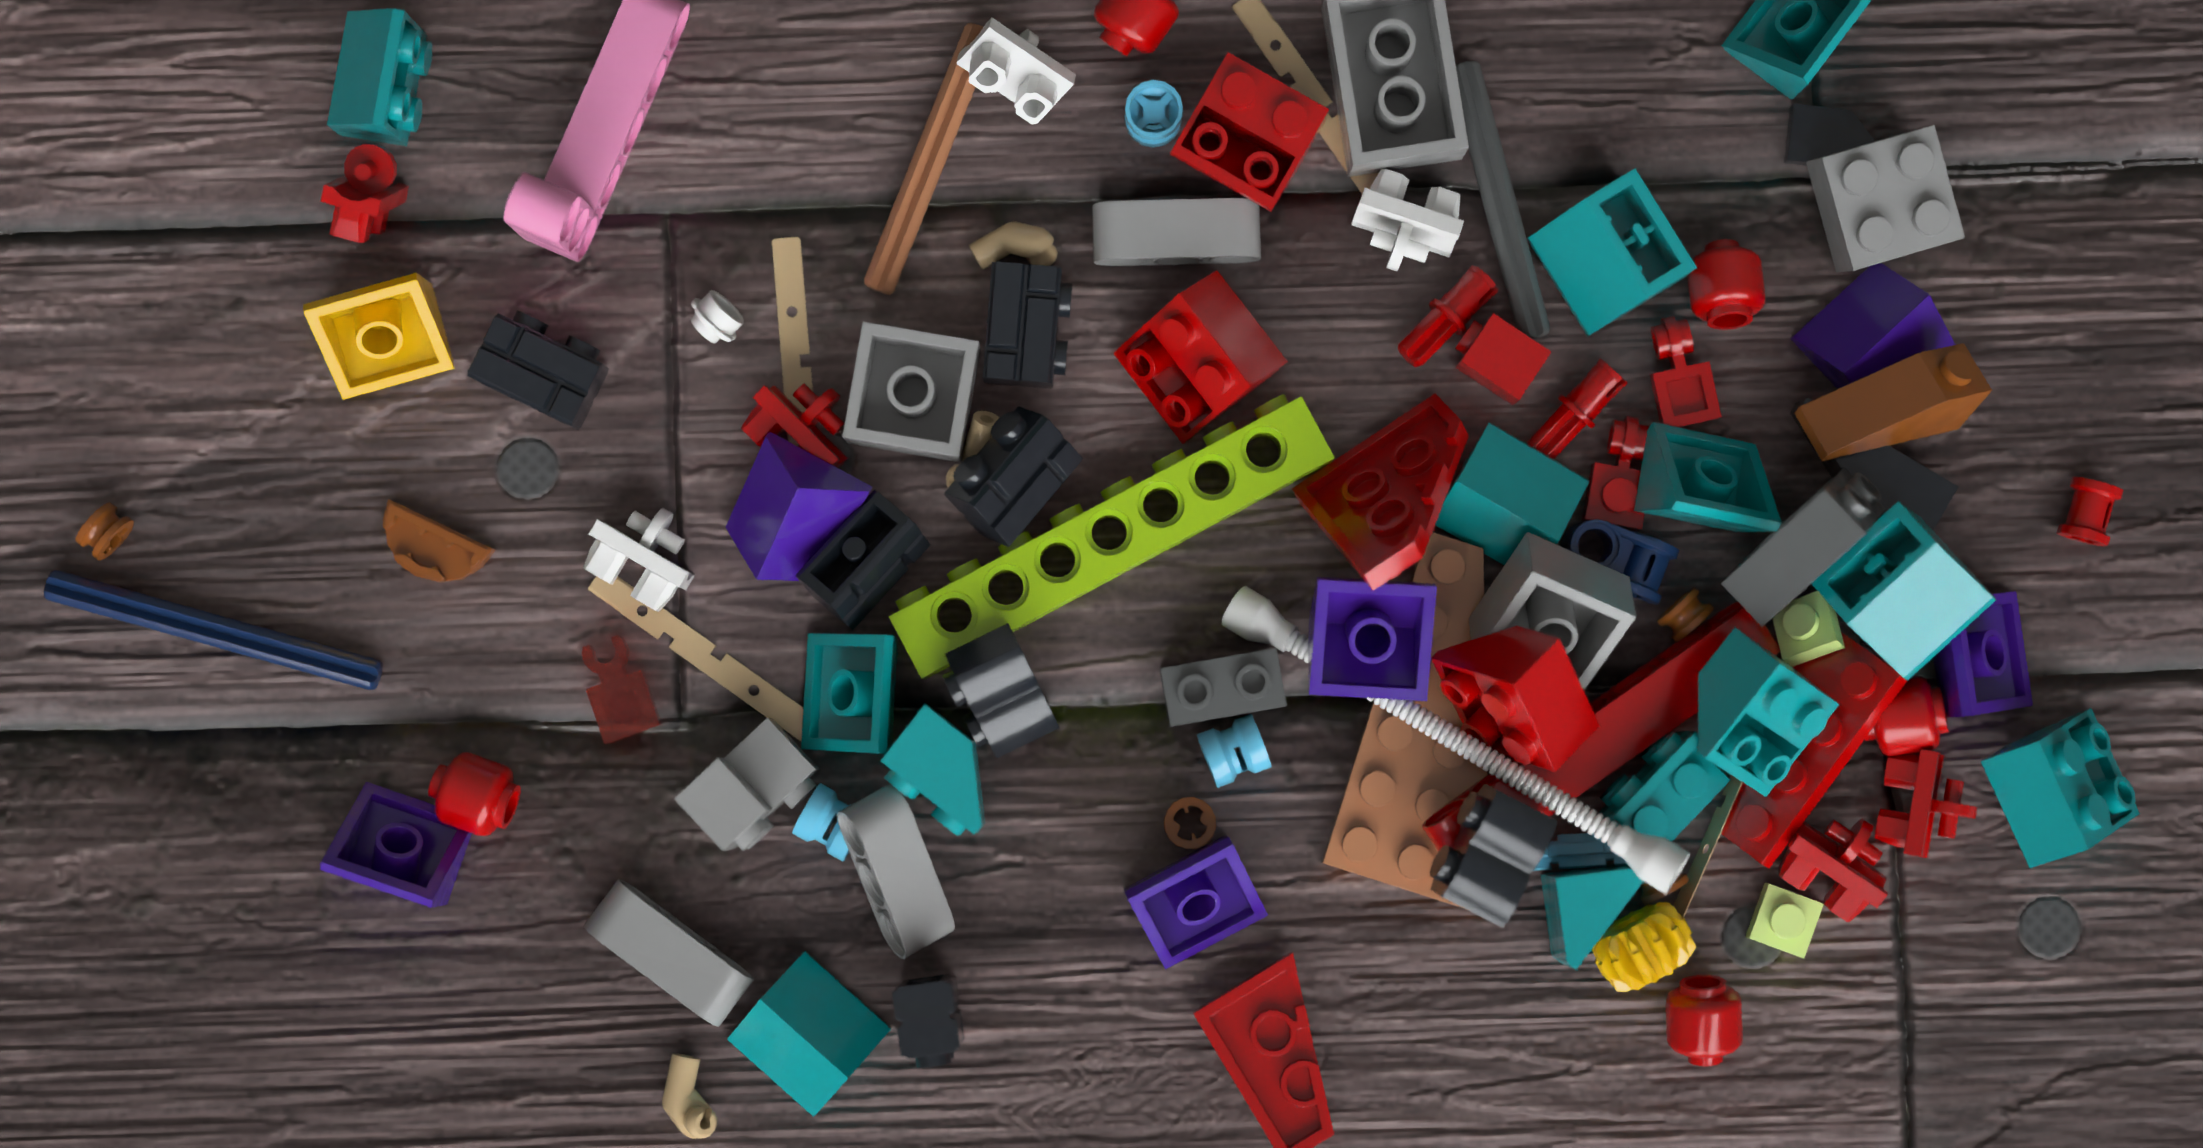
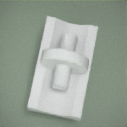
[956,17,1076,125]
[1351,168,1464,271]
[583,508,695,612]

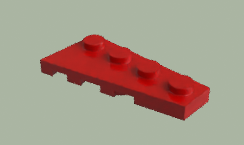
[1721,632,1908,869]

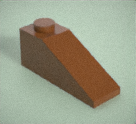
[1794,343,1992,461]

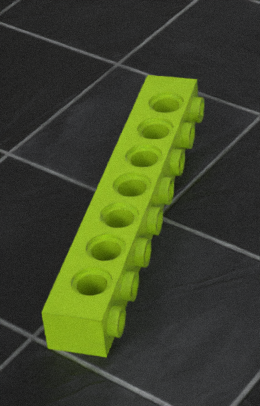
[889,394,1335,680]

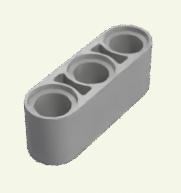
[1092,198,1261,266]
[837,784,955,959]
[583,878,754,1027]

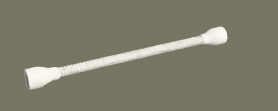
[1221,586,1690,894]

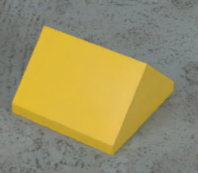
[303,273,454,400]

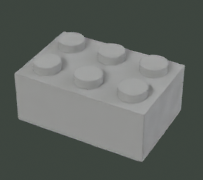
[1321,0,1469,177]

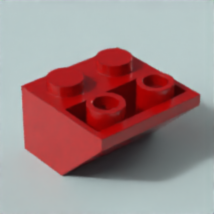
[1170,52,1329,211]
[1113,270,1288,444]
[1431,625,1600,772]

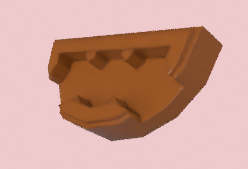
[383,499,496,583]

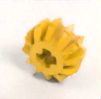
[1592,902,1696,992]

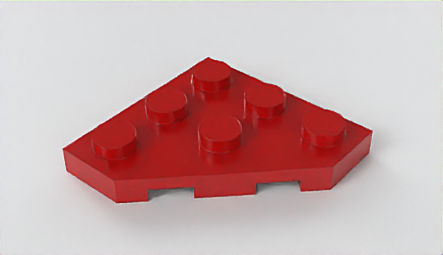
[1292,393,1469,591]

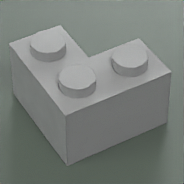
[674,718,820,851]

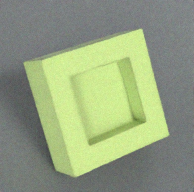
[1772,591,1845,667]
[1745,883,1824,958]

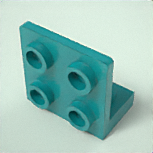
[1598,731,1730,842]

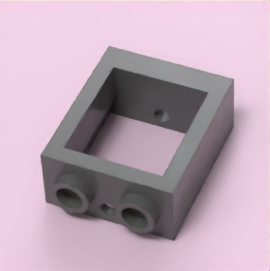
[1721,466,1885,627]

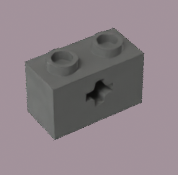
[1159,648,1287,727]

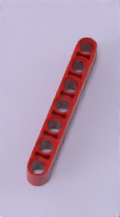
[1422,602,1780,852]

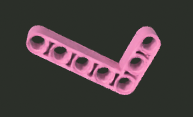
[504,0,690,262]

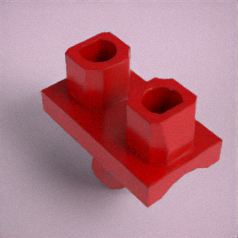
[320,142,409,243]
[741,383,848,468]
[1875,749,1978,859]
[1779,818,1888,922]

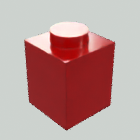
[1455,313,1551,406]

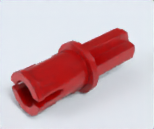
[1397,265,1499,367]
[1528,358,1628,459]

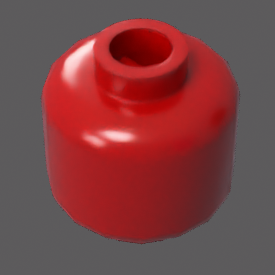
[1094,0,1179,57]
[1687,239,1766,330]
[1865,676,1949,757]
[428,752,521,836]
[1666,975,1743,1066]

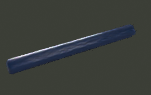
[44,570,383,690]

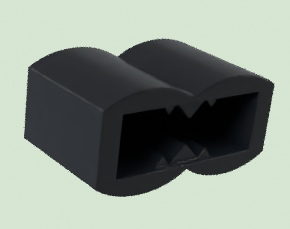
[942,623,1060,758]
[1430,784,1558,928]

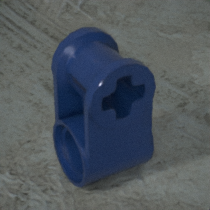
[1561,519,1680,605]

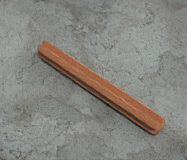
[864,23,984,295]

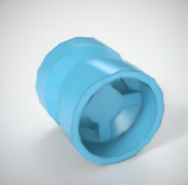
[1125,80,1183,148]
[1197,714,1272,788]
[792,783,852,862]

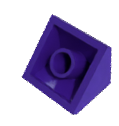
[1791,263,1956,389]
[725,432,872,581]
[1308,577,1437,701]
[1933,591,2033,718]
[320,782,472,908]
[1124,835,1268,970]

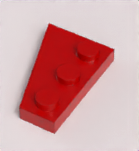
[1193,952,1335,1148]

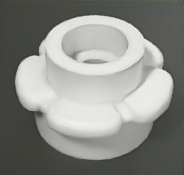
[691,290,744,343]

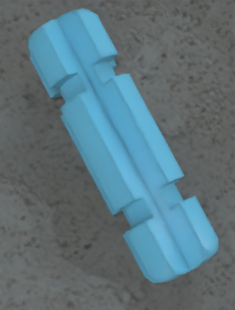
[1533,833,1628,871]

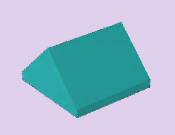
[1721,0,1871,100]
[1435,422,1590,565]
[1634,422,1782,532]
[801,633,898,754]
[1540,865,1644,970]
[727,951,892,1117]

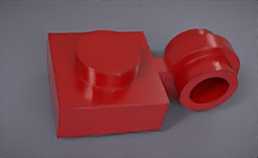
[1649,316,1722,427]
[1582,416,1649,531]

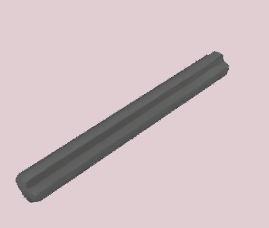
[1456,61,1550,339]

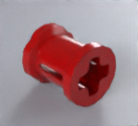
[2057,477,2124,547]

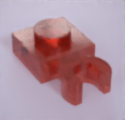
[582,635,662,744]

